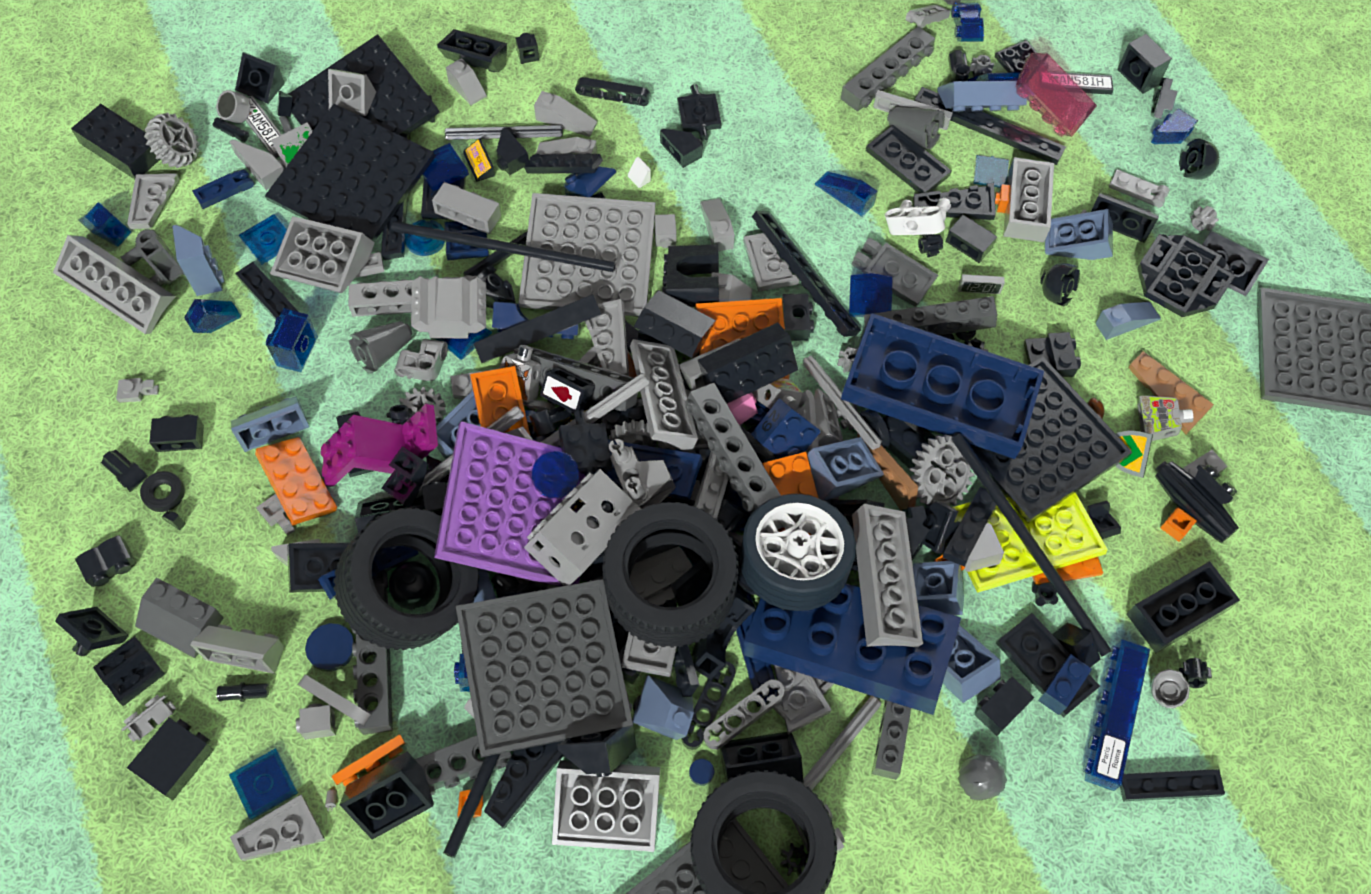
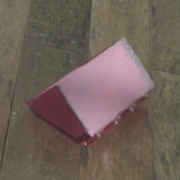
[1015,53,1097,137]

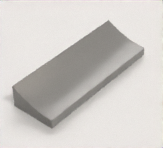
[53,235,176,334]
[630,339,698,453]
[852,504,923,647]

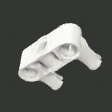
[885,198,951,235]

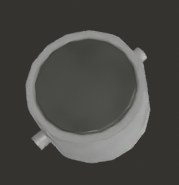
[216,90,250,123]

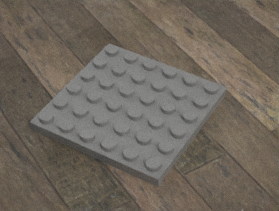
[518,193,656,316]

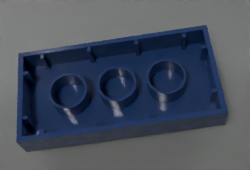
[841,313,1045,459]
[744,572,961,715]

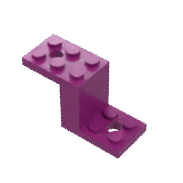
[321,404,438,487]

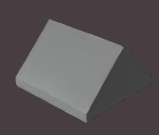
[328,69,376,116]

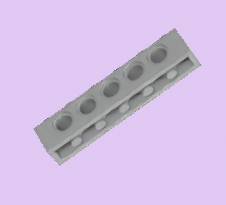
[348,275,477,317]

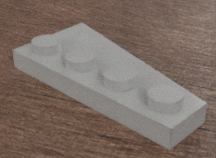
[585,299,629,376]

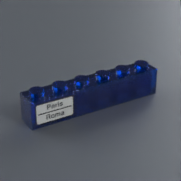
[1083,639,1150,791]

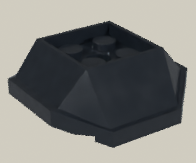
[1138,234,1235,317]

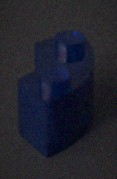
[951,2,984,42]

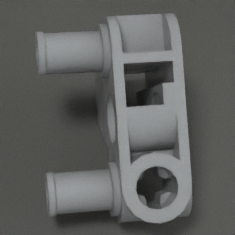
[609,439,676,509]

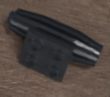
[1155,461,1239,543]

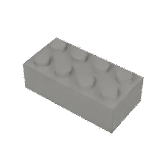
[1003,157,1054,242]

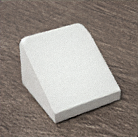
[628,157,651,188]

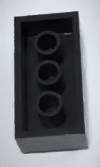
[71,103,161,180]
[698,322,798,404]
[1126,561,1240,654]

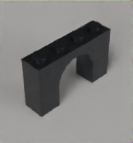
[662,244,719,307]

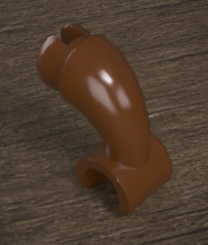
[1087,397,1105,419]

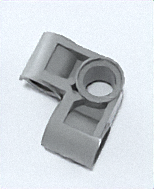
[394,339,448,381]

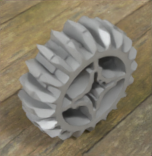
[144,112,200,168]

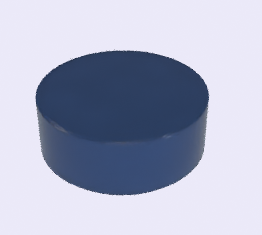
[689,759,714,786]

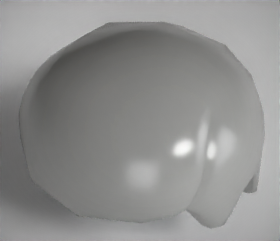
[1151,669,1190,709]

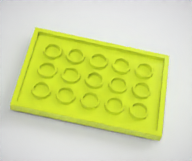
[952,492,1108,593]

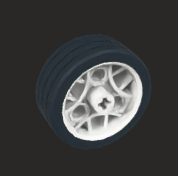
[740,494,856,611]

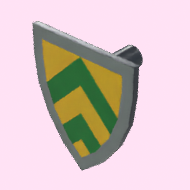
[1115,430,1153,478]

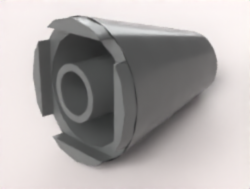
[887,107,945,149]
[349,321,412,373]

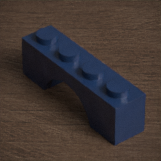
[492,302,581,339]

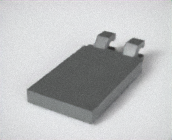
[851,238,938,307]

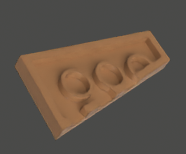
[1128,351,1214,435]
[857,434,918,511]

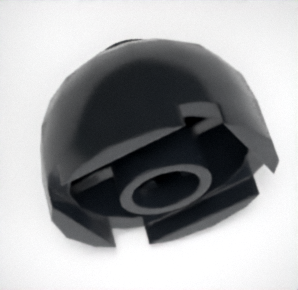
[1179,138,1220,180]
[1040,263,1080,307]
[389,561,437,610]

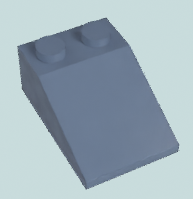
[1045,209,1113,260]
[807,437,884,501]
[943,625,1001,703]

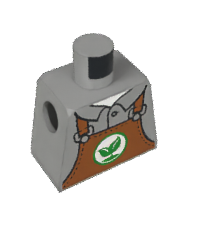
[499,345,541,402]

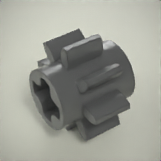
[970,55,994,79]

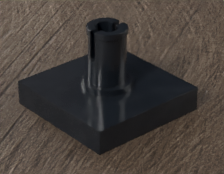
[55,606,128,656]

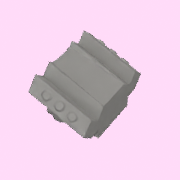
[411,276,486,338]

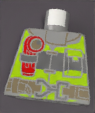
[751,378,802,411]
[1137,396,1193,441]

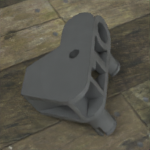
[120,229,185,287]

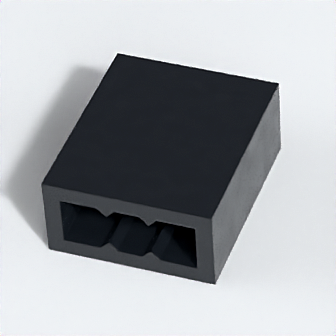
[127,717,214,801]

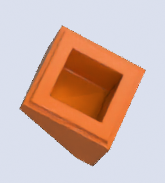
[1160,507,1197,542]

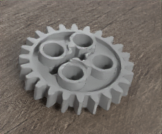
[910,435,975,506]

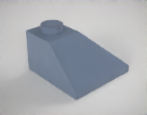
[913,561,964,615]
[632,675,694,740]

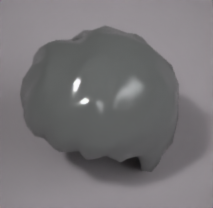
[958,754,1007,801]

